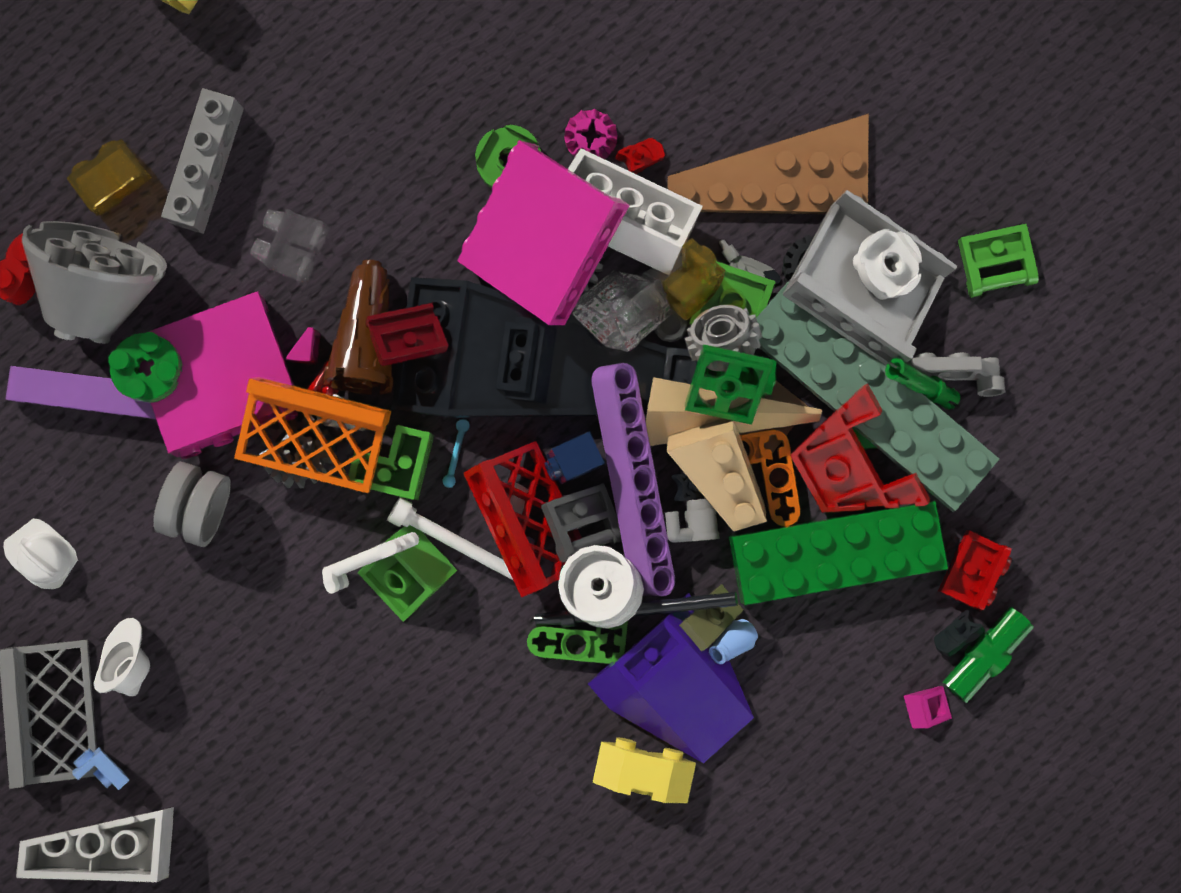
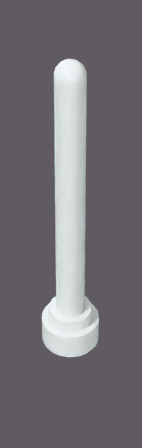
[387,497,513,580]

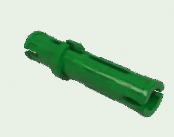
[885,358,960,410]

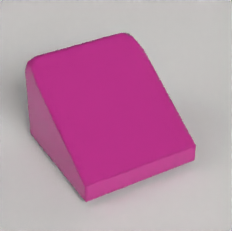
[286,327,321,365]
[904,686,952,728]

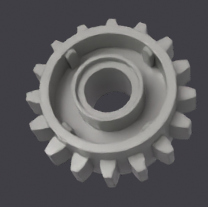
[685,305,762,371]

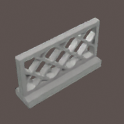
[0,640,98,789]

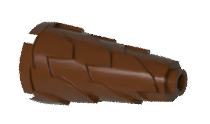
[323,260,394,395]

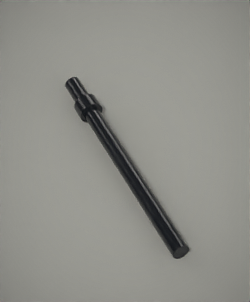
[535,592,738,628]

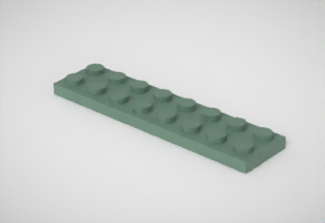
[756,281,999,512]

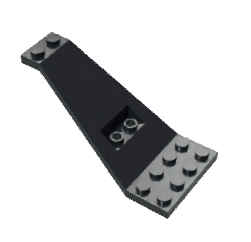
[391,277,698,418]

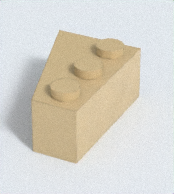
[667,419,766,532]

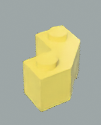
[593,737,696,803]

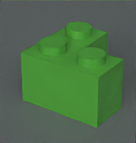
[348,425,435,500]

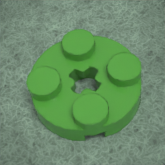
[475,125,541,189]

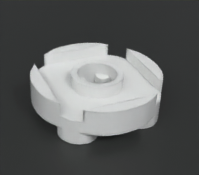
[853,229,922,300]

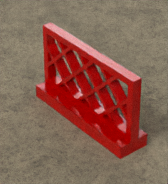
[463,441,582,598]

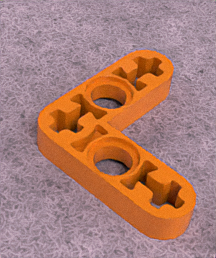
[740,430,800,527]

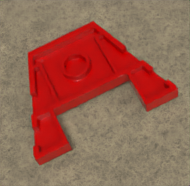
[790,384,930,513]

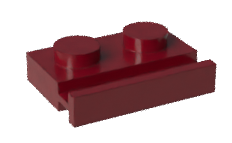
[365,303,448,366]

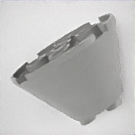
[22,221,167,344]

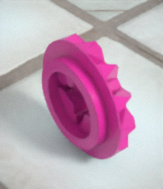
[564,109,617,159]

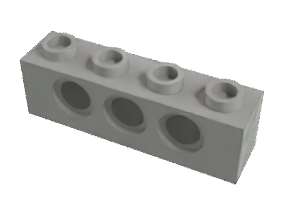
[161,88,244,234]

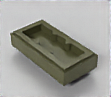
[679,584,743,651]

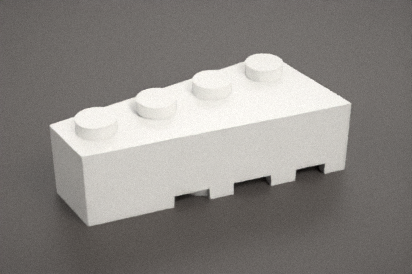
[16,807,174,882]

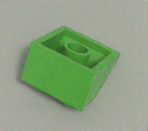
[358,525,457,622]

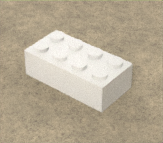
[568,148,703,275]

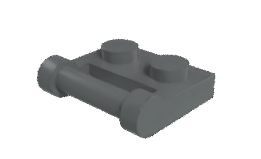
[541,483,622,563]

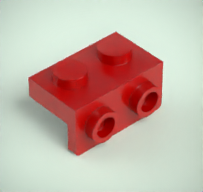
[938,530,1012,610]

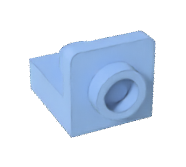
[72,747,129,790]

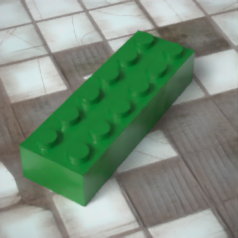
[729,501,948,605]

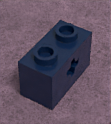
[544,431,604,486]

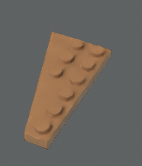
[667,114,869,214]

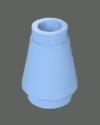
[709,619,758,664]

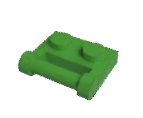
[958,223,1039,298]

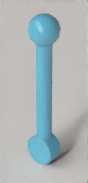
[443,419,470,488]

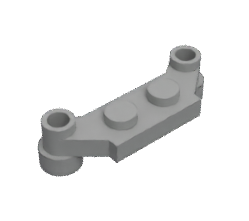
[907,353,1005,397]

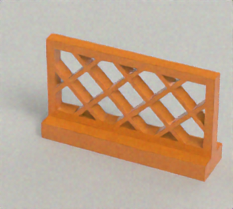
[234,377,391,493]

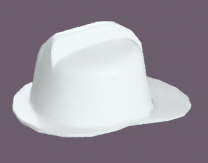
[3,518,78,589]
[94,618,150,696]

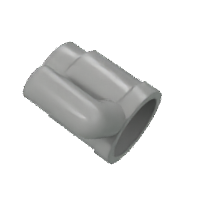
[665,499,720,543]

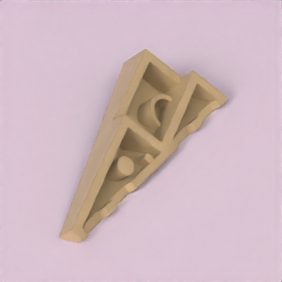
[646,377,822,446]

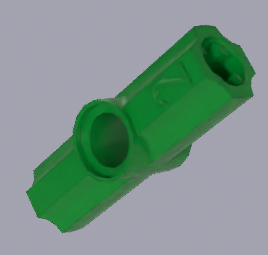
[942,607,1034,703]

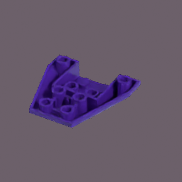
[587,593,754,764]

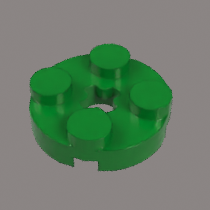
[108,332,183,403]

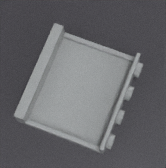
[782,190,957,368]

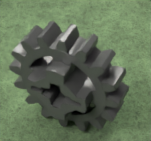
[259,417,336,488]

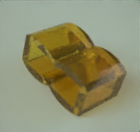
[66,139,152,216]

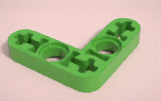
[527,582,628,664]

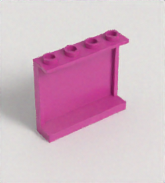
[457,140,630,325]
[139,291,299,459]

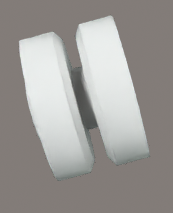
[558,545,644,628]

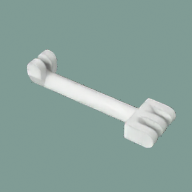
[322,532,419,594]

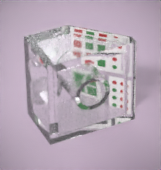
[571,271,672,352]

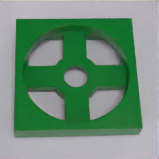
[685,344,772,425]

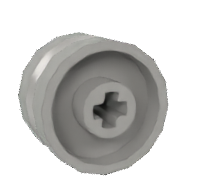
[153,461,231,547]

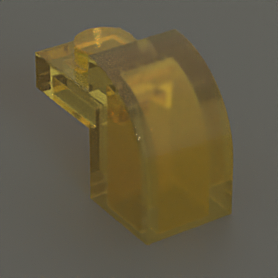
[662,238,725,321]

